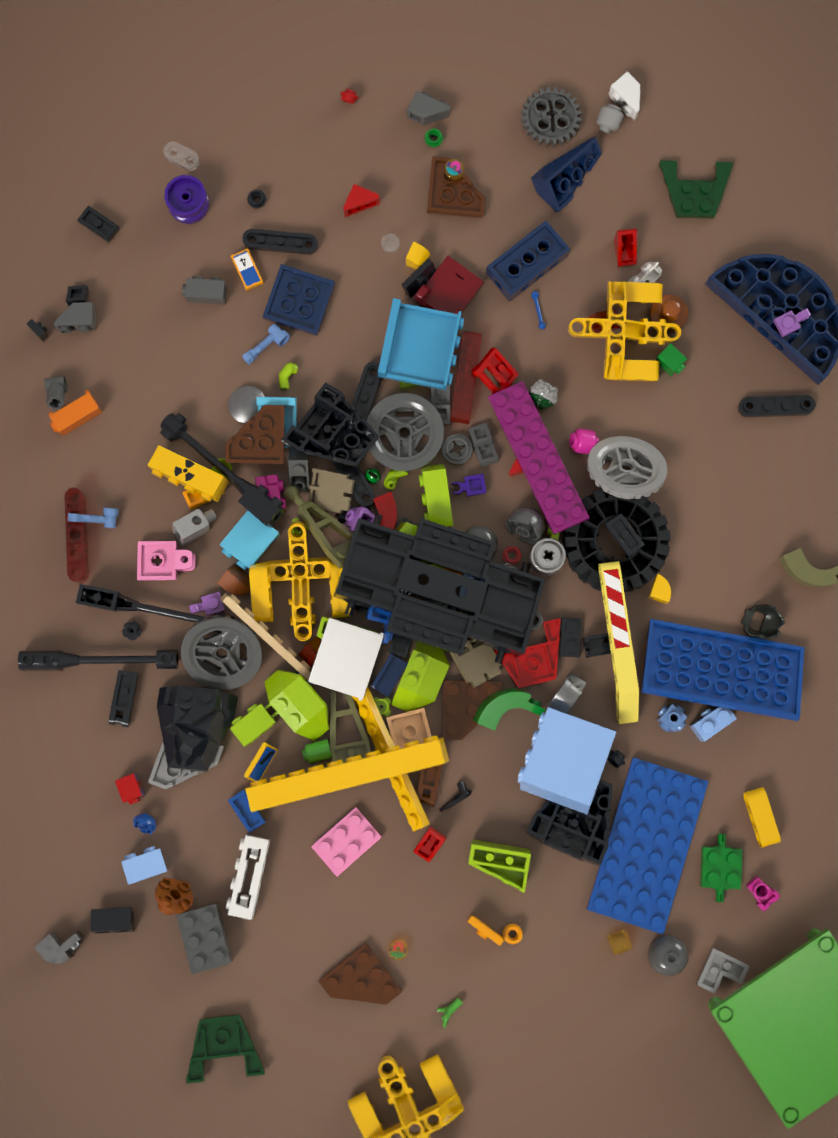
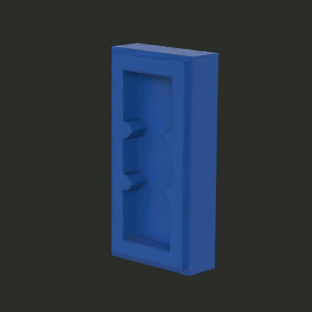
[228,789,266,833]

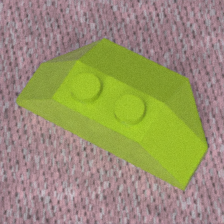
[391,642,450,712]
[264,669,329,741]

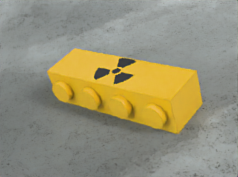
[148,445,229,502]

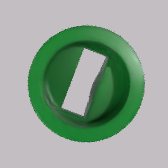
[365,468,381,484]

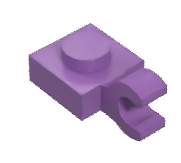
[773,308,811,338]
[189,592,225,616]

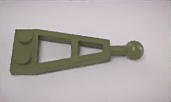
[284,486,353,569]
[330,689,371,763]

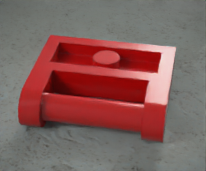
[471,347,519,395]

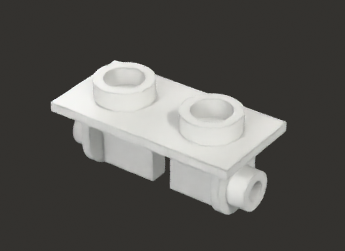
[628,262,662,283]

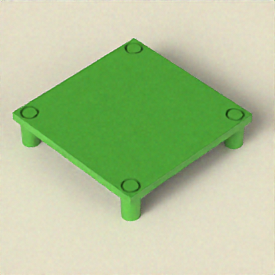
[708,929,838,1129]

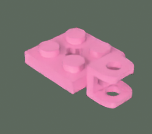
[137,541,196,581]

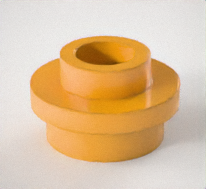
[503,924,523,944]

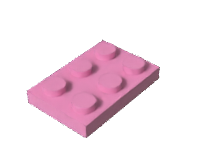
[311,807,382,876]

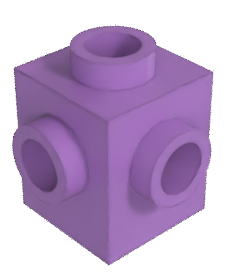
[344,506,375,532]

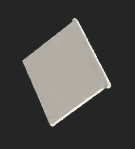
[308,618,384,701]

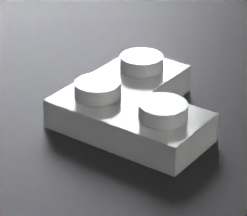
[696,948,750,994]

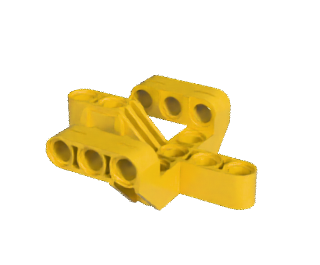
[568,281,681,381]
[249,521,351,641]
[347,1054,464,1138]

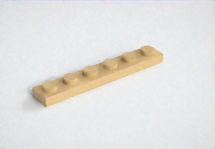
[220,593,311,680]

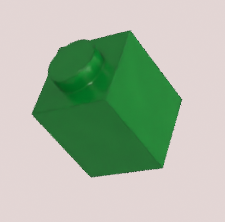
[655,343,687,377]

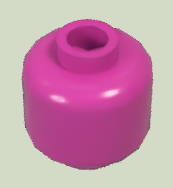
[569,429,599,454]

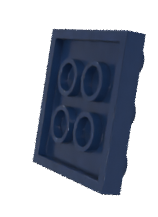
[263,264,335,336]

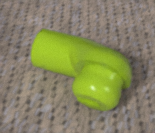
[279,363,298,390]
[384,470,408,490]

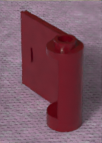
[413,255,484,318]

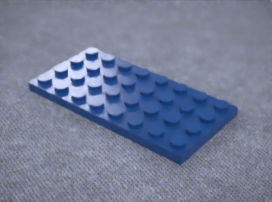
[641,619,804,721]
[586,757,708,934]

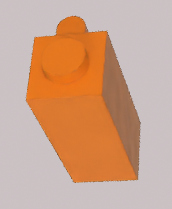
[48,390,102,436]

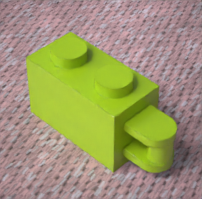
[230,703,279,747]

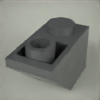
[407,91,451,125]
[54,302,96,333]
[288,447,310,492]

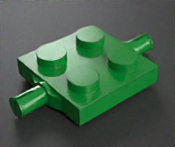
[700,833,742,902]

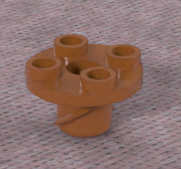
[650,295,688,333]
[155,878,193,915]

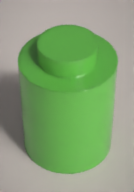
[302,739,332,764]

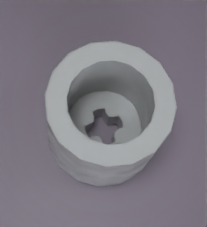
[529,538,566,576]

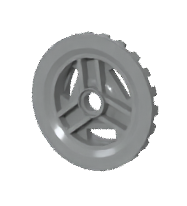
[587,436,667,499]

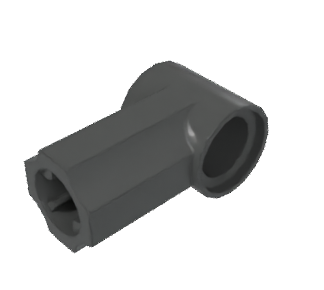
[44,375,68,410]

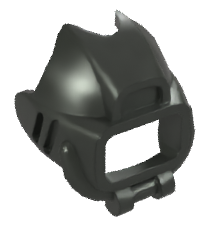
[740,604,785,640]

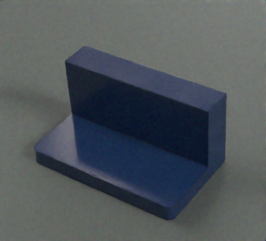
[371,653,408,697]

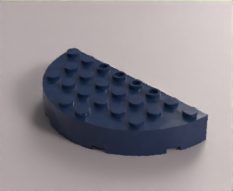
[705,254,838,385]

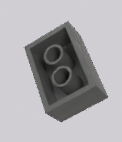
[176,902,233,974]

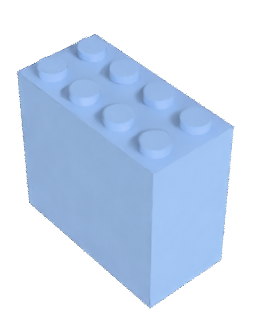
[518,707,616,814]

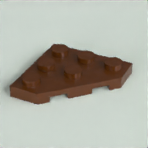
[427,156,485,218]
[225,405,285,464]
[442,680,502,740]
[318,943,402,1005]

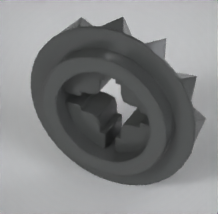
[442,434,473,465]

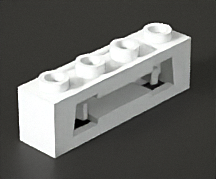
[226,834,271,920]

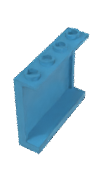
[378,298,464,390]

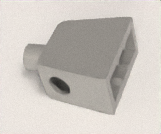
[172,509,217,547]

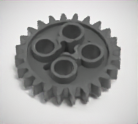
[521,86,582,147]

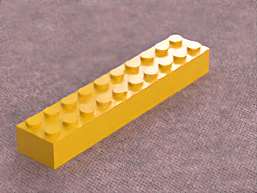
[245,735,449,812]

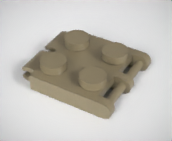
[306,468,355,513]
[449,639,501,688]

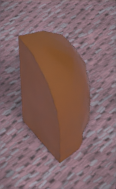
[217,563,250,596]

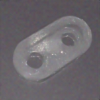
[163,142,200,171]

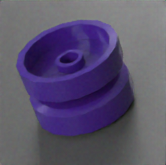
[164,175,209,224]

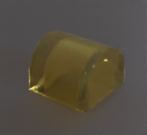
[606,929,632,956]

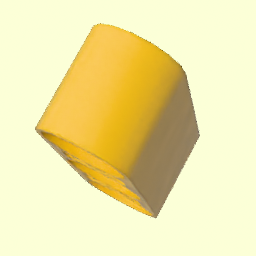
[743,787,781,848]

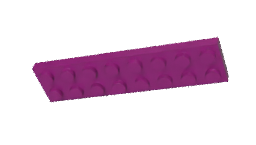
[488,381,590,535]

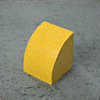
[406,241,431,270]
[648,574,671,604]

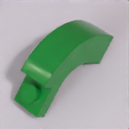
[473,689,546,731]

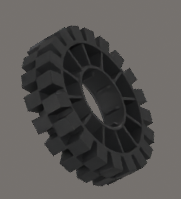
[563,488,671,593]

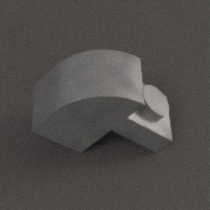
[545,672,587,714]
[34,931,84,964]

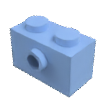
[689,706,737,742]
[121,846,167,885]

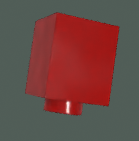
[115,773,145,805]

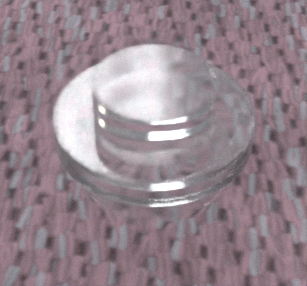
[381,234,400,253]

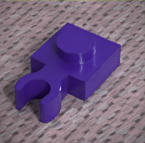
[452,474,486,497]

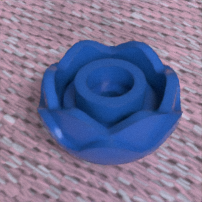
[133,813,156,835]

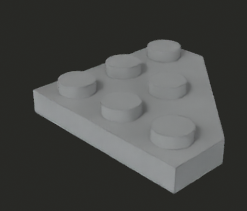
[148,742,225,789]

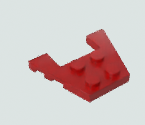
[493,618,561,689]

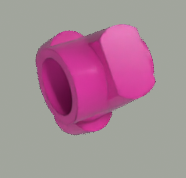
[746,876,780,911]

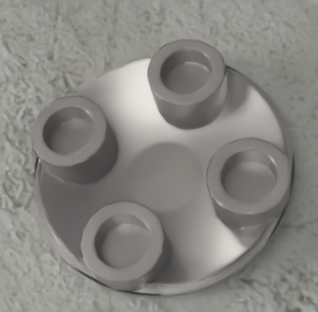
[228,386,265,423]

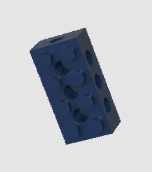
[486,221,570,302]

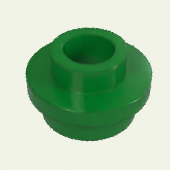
[424,129,443,148]

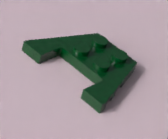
[659,160,733,219]
[186,1014,265,1084]

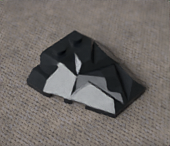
[281,382,379,467]
[157,685,238,772]
[526,779,612,866]

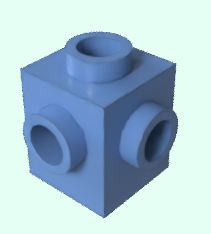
[656,704,687,733]

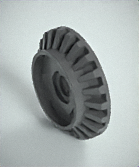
[367,393,444,472]
[181,615,263,690]

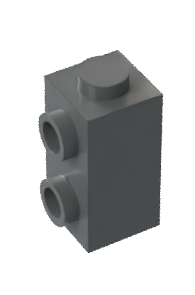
[182,276,227,305]

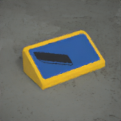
[244,742,278,782]

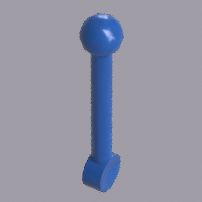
[531,291,546,329]

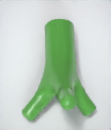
[437,997,463,1028]

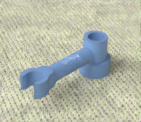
[242,324,290,365]
[68,508,119,528]

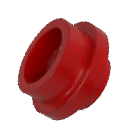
[340,89,359,104]
[502,546,522,565]

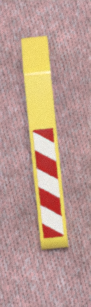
[598,561,639,724]

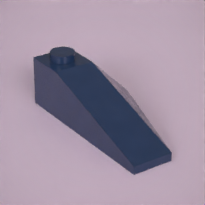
[531,137,602,212]

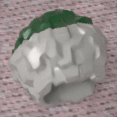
[529,379,558,410]

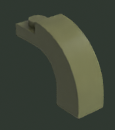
[779,548,838,588]

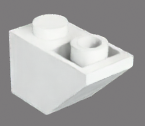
[609,71,640,120]

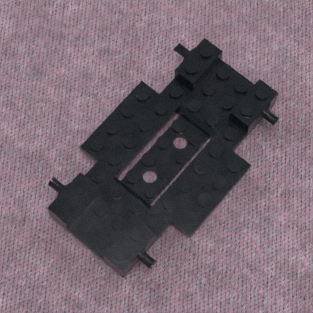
[333,513,546,664]

